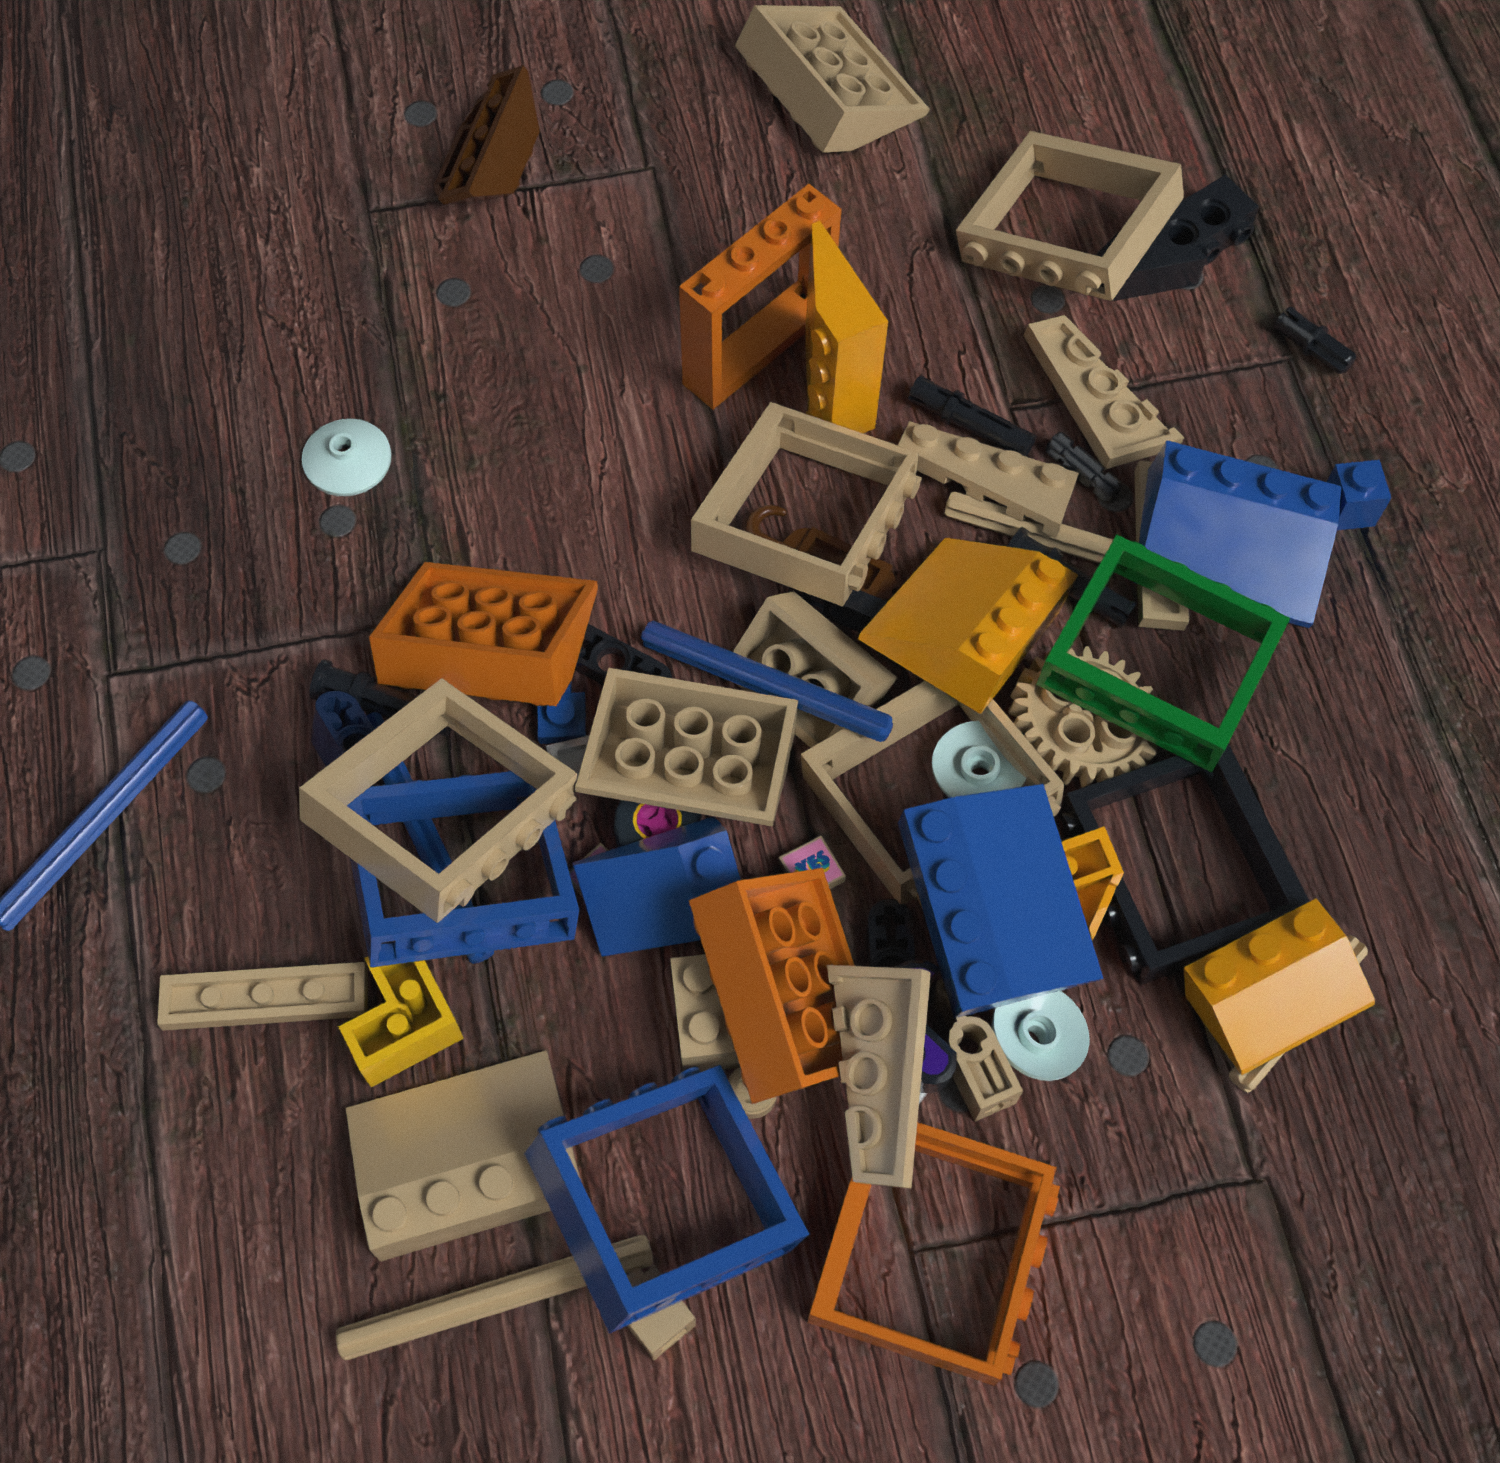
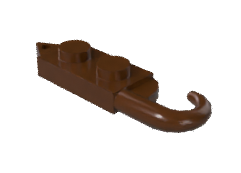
[745,505,902,602]

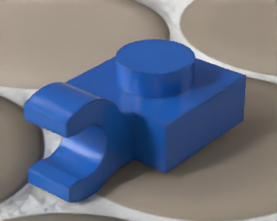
[538,680,586,744]

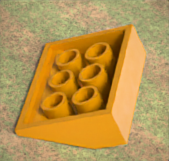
[805,221,888,434]
[858,538,1078,714]

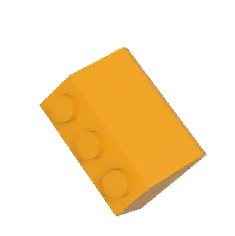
[1184,898,1375,1076]

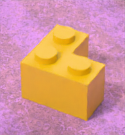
[338,956,464,1087]

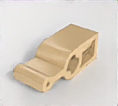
[932,979,1023,1122]

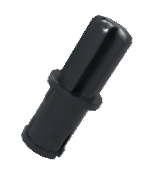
[1274,306,1356,374]

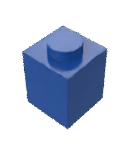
[1326,460,1391,530]

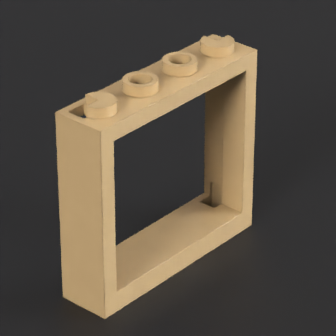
[956,131,1184,301]
[691,402,922,606]
[299,678,577,923]
[801,681,1064,905]

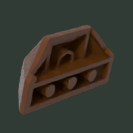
[433,65,540,205]

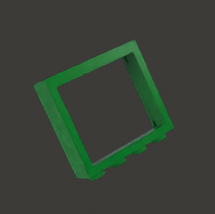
[1036,534,1290,772]

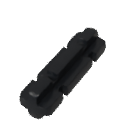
[1045,432,1123,502]

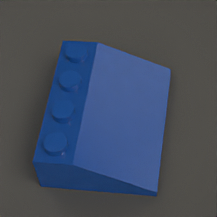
[1134,440,1341,628]
[898,784,1104,1019]

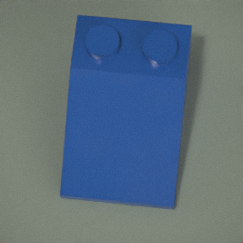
[572,816,741,957]

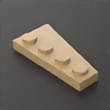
[1023,315,1184,469]
[898,421,1079,538]
[827,965,931,1188]

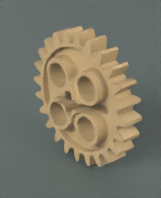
[1008,646,1158,788]

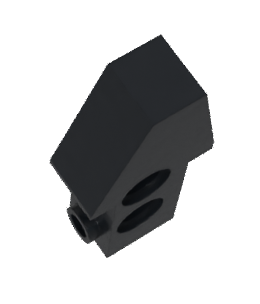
[1097,174,1259,301]

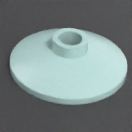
[302,419,391,496]
[932,721,1026,798]
[992,991,1089,1081]

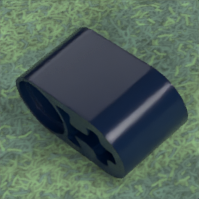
[311,691,375,767]

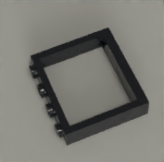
[1058,743,1310,985]

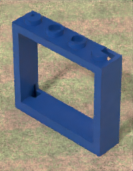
[347,771,579,968]
[524,1065,809,1334]

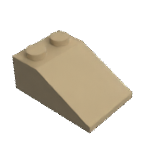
[670,954,740,1072]

